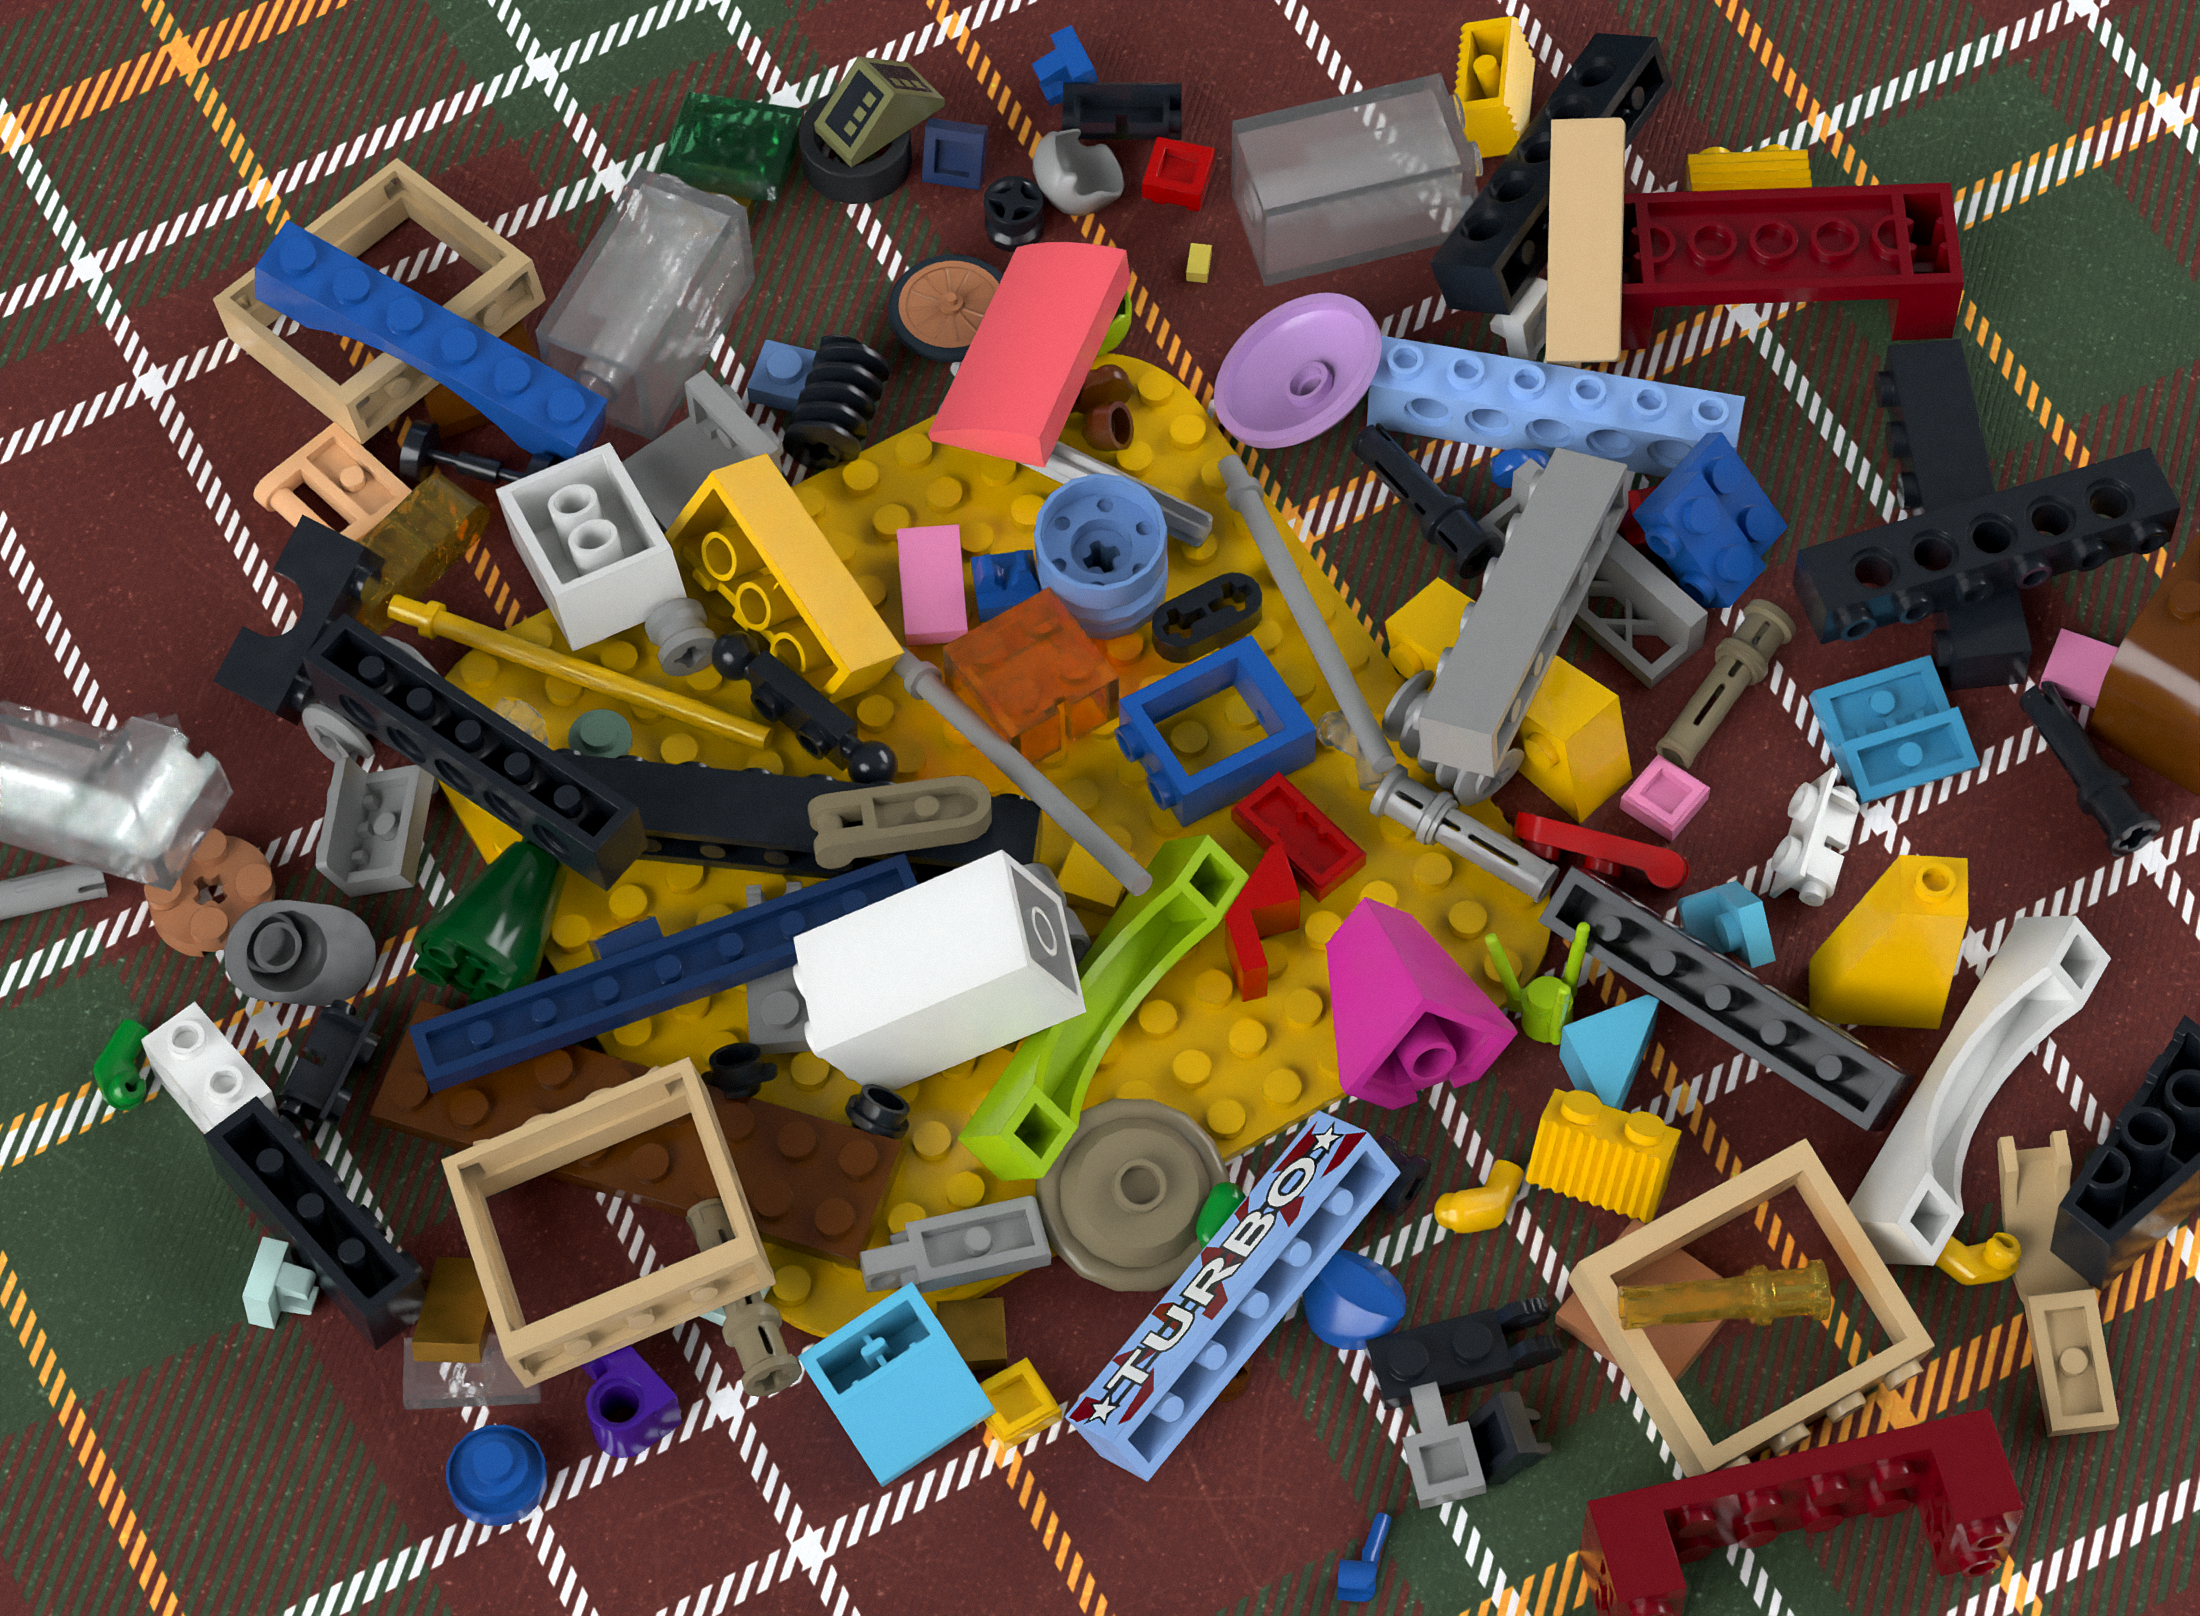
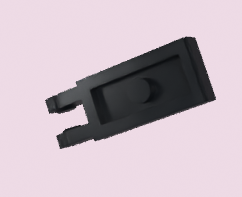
[1365,1297,1564,1411]

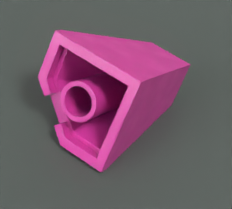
[1326,897,1518,1110]

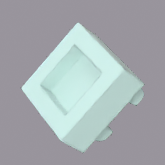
[242,1237,319,1329]

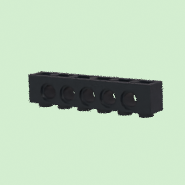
[1430,33,1673,315]
[1792,447,2181,645]
[302,613,648,892]

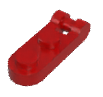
[1512,811,1691,890]

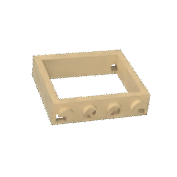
[213,158,546,444]
[441,1057,777,1388]
[1567,1138,1935,1478]

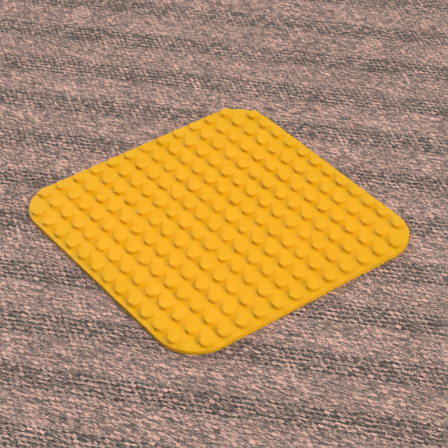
[435,353,1551,1338]

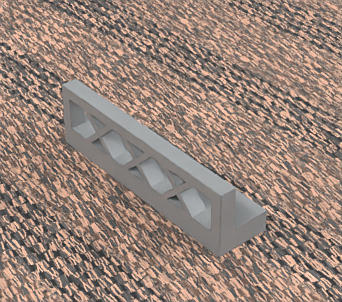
[1477,458,1708,689]

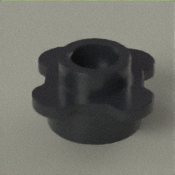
[700,1042,778,1099]

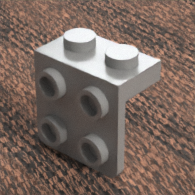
[622,370,783,532]

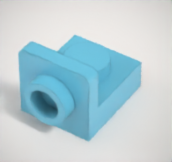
[1677,881,1776,968]

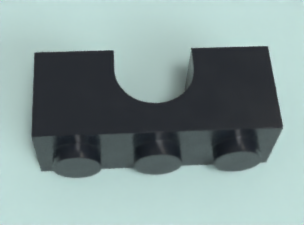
[213,514,386,726]

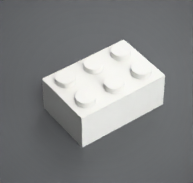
[495,442,687,651]

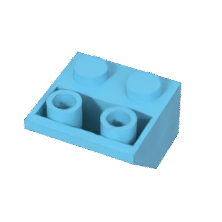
[797,1281,996,1487]

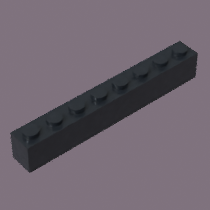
[554,748,1043,885]

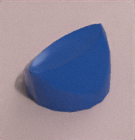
[1302,1249,1406,1350]

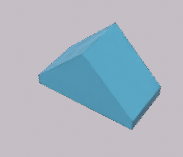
[1559,994,1660,1110]

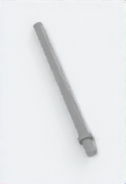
[1217,455,1396,773]
[892,647,1153,896]

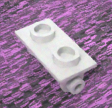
[1769,767,1860,906]

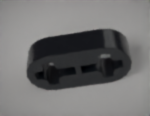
[1152,572,1262,663]

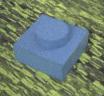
[747,340,816,412]

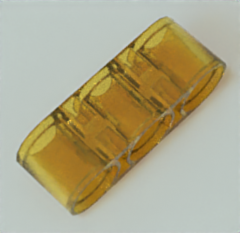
[355,473,490,634]

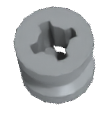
[644,598,717,677]

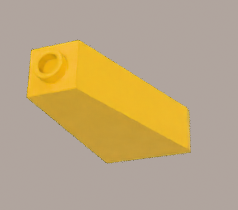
[1809,855,1968,1029]

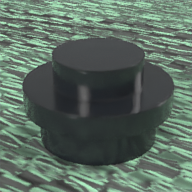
[845,1084,910,1140]

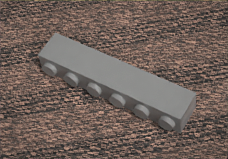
[1412,447,1629,778]

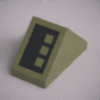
[814,56,945,168]

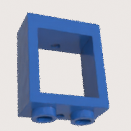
[1114,635,1316,828]

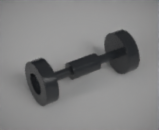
[400,419,560,485]

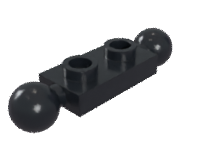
[711,630,898,784]

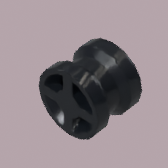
[984,176,1044,252]
[1376,1133,1432,1218]

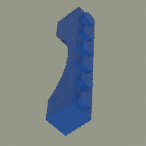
[255,220,608,463]

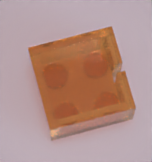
[943,587,1119,765]

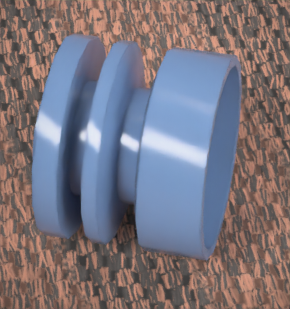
[1034,473,1169,640]

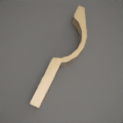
[1997,1130,2119,1437]

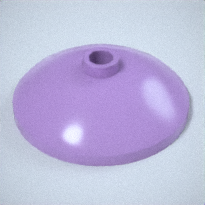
[1214,293,1382,449]

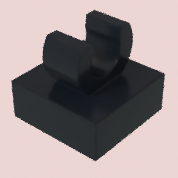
[1464,1392,1552,1485]

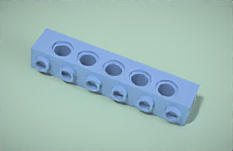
[1367,335,1745,477]

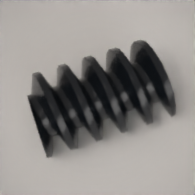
[782,334,891,471]

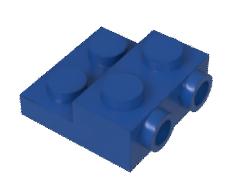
[1632,432,1788,609]

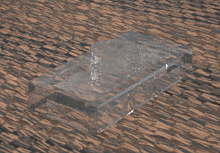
[403,1334,541,1410]

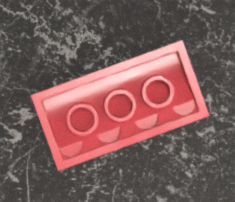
[928,242,1131,468]

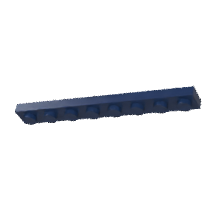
[408,853,918,1094]

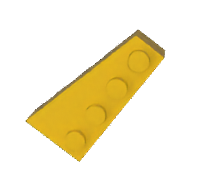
[664,453,905,703]
[1385,577,1633,824]

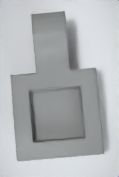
[1402,1382,1487,1509]

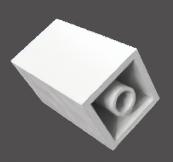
[793,850,1086,1091]

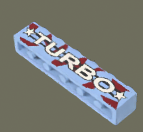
[1065,1110,1401,1482]

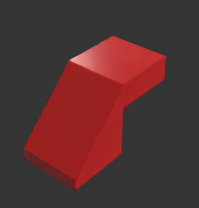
[1225,843,1301,1002]

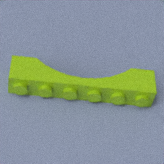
[957,834,1250,1181]

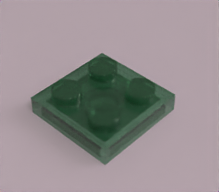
[661,92,804,202]

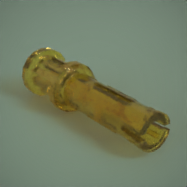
[1617,1259,1831,1331]

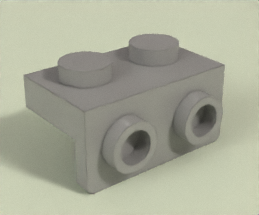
[316,757,434,897]

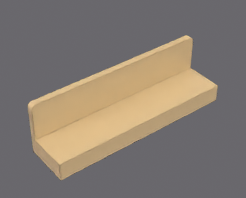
[1546,118,1626,369]

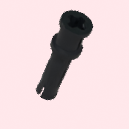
[1351,423,1503,579]
[2019,681,2160,857]

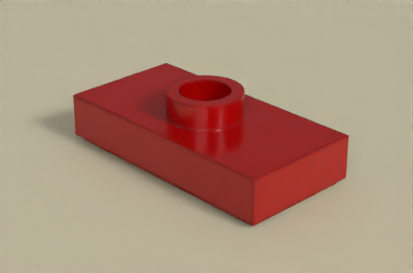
[1231,771,1367,902]

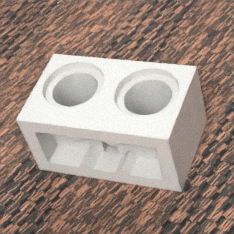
[141,1002,280,1134]

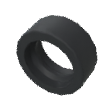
[799,92,913,204]

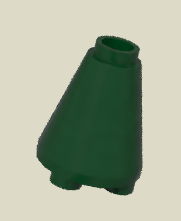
[413,836,567,1005]

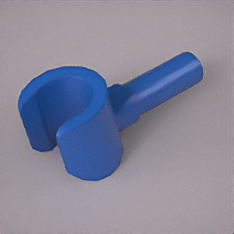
[1337,1513,1392,1602]

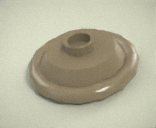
[1036,1099,1230,1292]

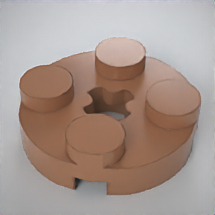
[144,828,276,957]

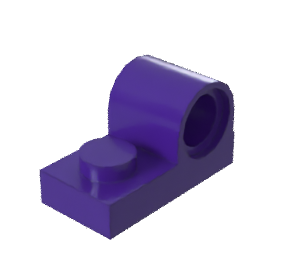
[580,1345,682,1458]

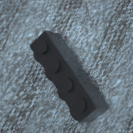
[203,1096,428,1351]

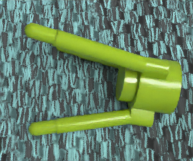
[1485,922,1590,1045]

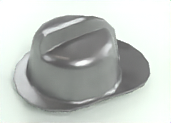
[224,900,376,1006]

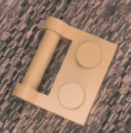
[254,422,418,548]

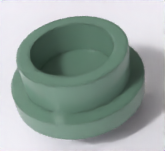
[568,709,632,758]

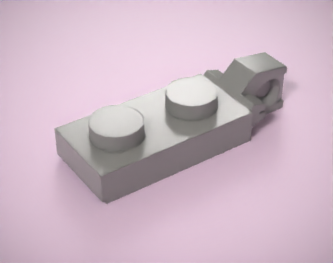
[860,1195,1051,1294]

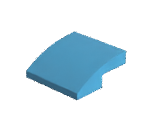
[1808,655,1980,805]

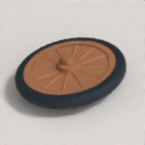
[888,254,1003,363]

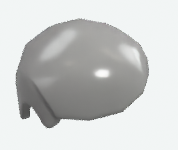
[1033,128,1125,216]

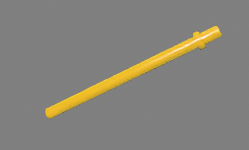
[387,594,774,751]

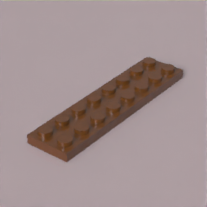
[369,1000,906,1270]

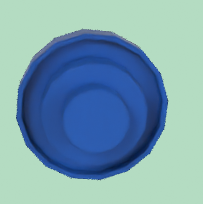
[446,1424,548,1526]

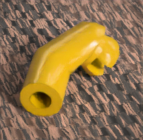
[1434,1160,1525,1233]
[1935,1232,2022,1285]

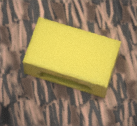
[1186,243,1212,283]

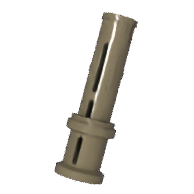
[1655,599,1796,770]
[686,1198,802,1397]

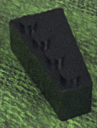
[2050,1015,2200,1291]

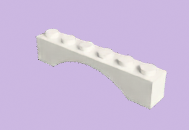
[1848,916,2111,1266]

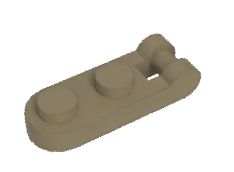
[807,776,992,869]

